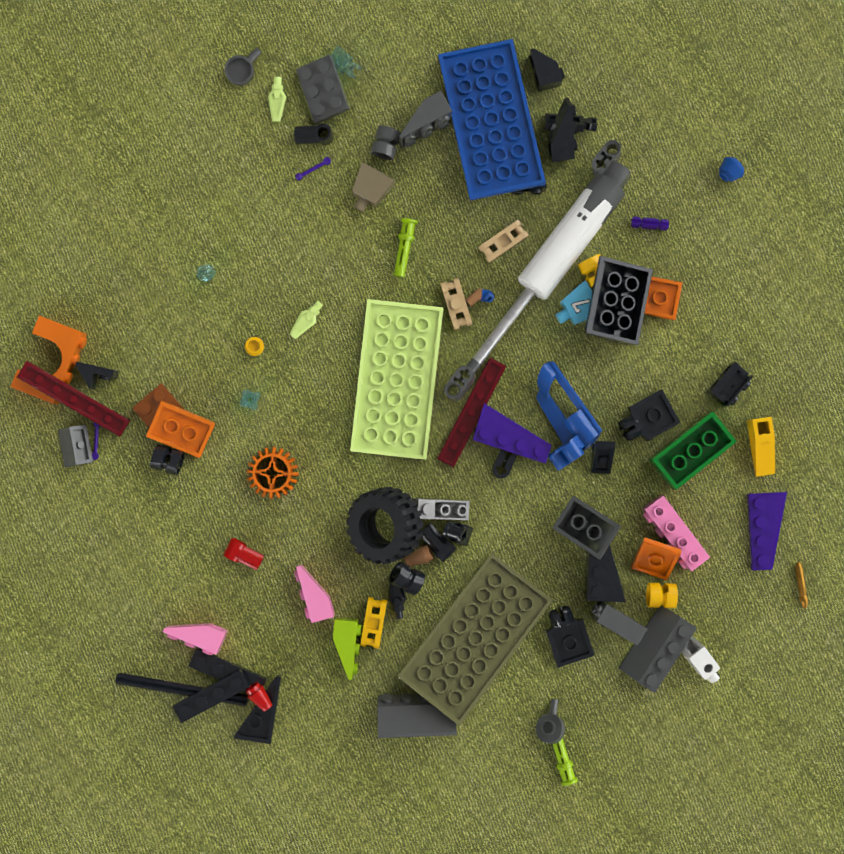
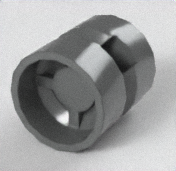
[370,125,401,160]

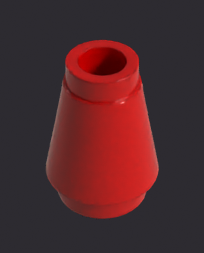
[245,682,273,712]

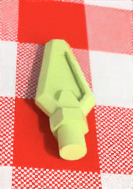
[268,77,286,122]
[290,300,323,339]

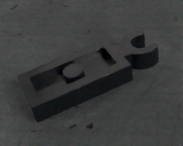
[544,113,597,132]

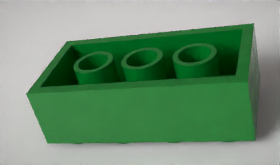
[648,411,737,490]

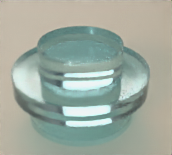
[196,265,216,281]

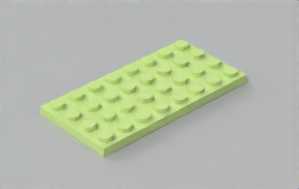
[350,299,443,460]

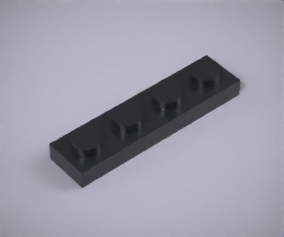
[189,647,267,691]
[172,669,250,723]

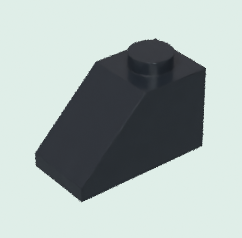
[529,49,564,92]

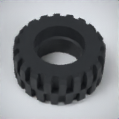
[346,487,423,564]

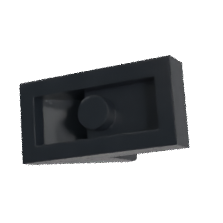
[76,361,119,389]
[591,441,615,474]

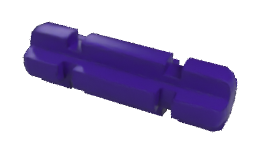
[631,217,669,231]

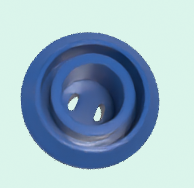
[719,157,744,182]

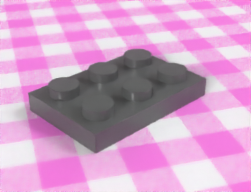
[296,54,350,124]

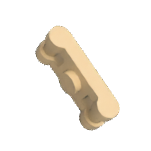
[478,220,529,263]
[440,278,473,330]

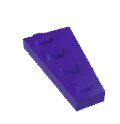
[472,403,552,464]
[747,492,787,571]

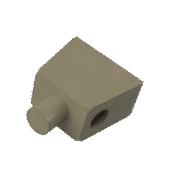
[352,162,395,212]

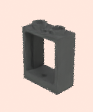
[591,601,647,646]

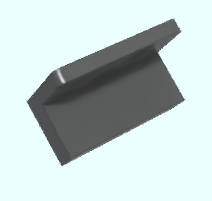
[58,425,93,468]

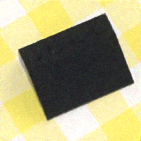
[584,256,653,346]

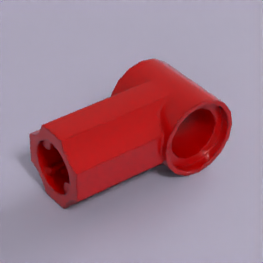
[223,538,265,571]

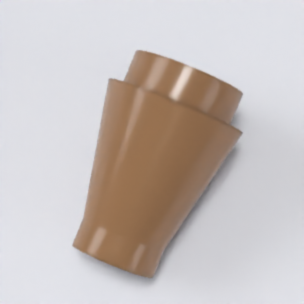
[404,545,434,567]

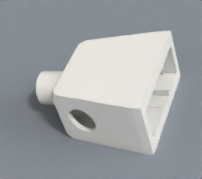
[681,636,720,683]

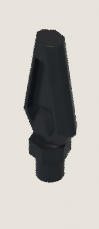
[388,584,407,619]

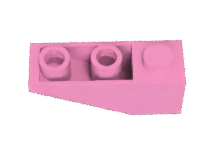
[294,564,335,623]
[163,623,228,655]

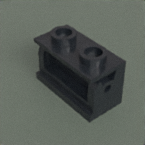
[707,362,753,407]

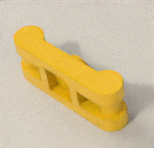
[360,597,387,649]

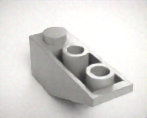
[410,498,470,520]

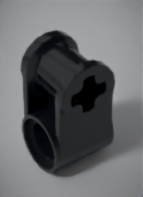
[443,521,474,546]

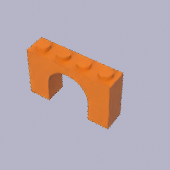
[11,316,87,405]

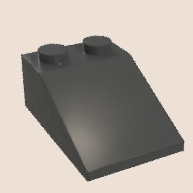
[553,496,622,559]

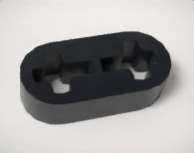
[492,449,517,479]

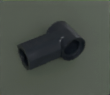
[294,123,334,145]
[422,523,457,562]

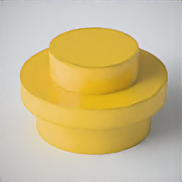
[245,337,264,356]

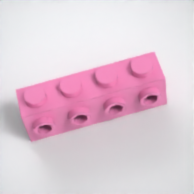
[642,495,710,571]

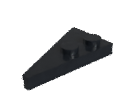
[234,675,282,744]

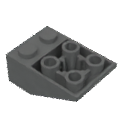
[399,91,452,148]

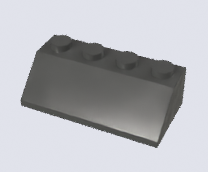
[618,605,697,693]
[377,693,457,738]

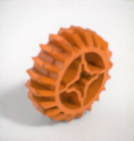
[247,447,299,499]

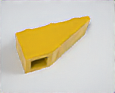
[746,417,775,477]

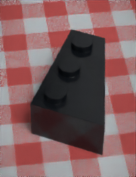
[584,545,626,602]

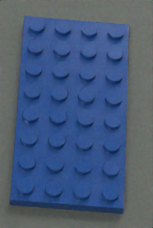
[438,39,546,201]

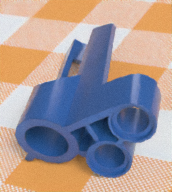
[536,361,602,471]

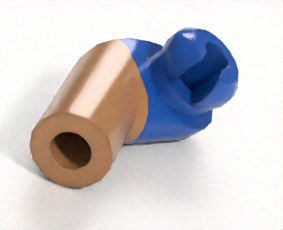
[465,289,494,307]

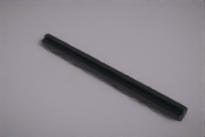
[115,673,248,706]

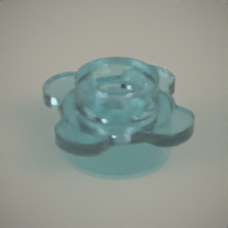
[240,389,261,410]

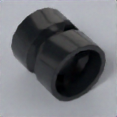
[150,444,185,476]
[389,561,425,595]

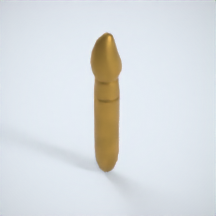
[795,562,808,609]

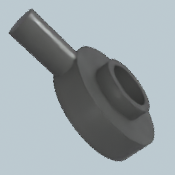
[225,47,262,86]
[536,699,565,744]

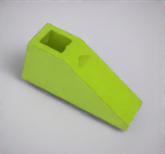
[333,617,362,680]

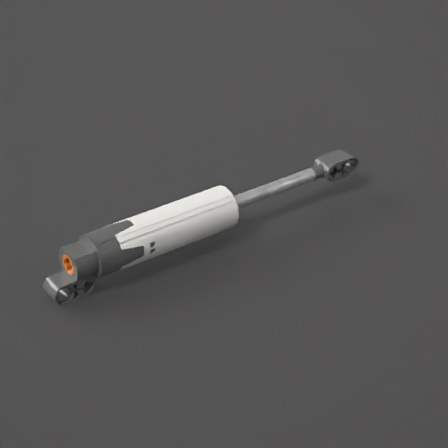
[444,140,631,401]

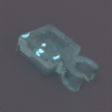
[331,45,362,79]

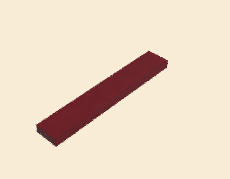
[437,358,507,468]
[17,361,130,437]

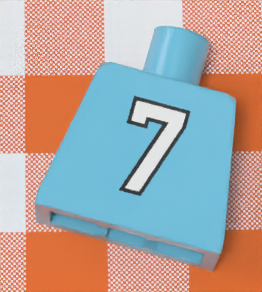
[555,280,592,325]

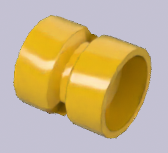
[578,254,601,288]
[646,583,678,608]

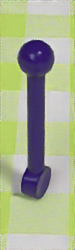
[295,157,331,181]
[92,422,100,460]

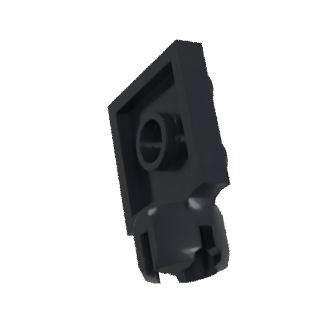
[618,389,680,441]
[545,606,594,668]

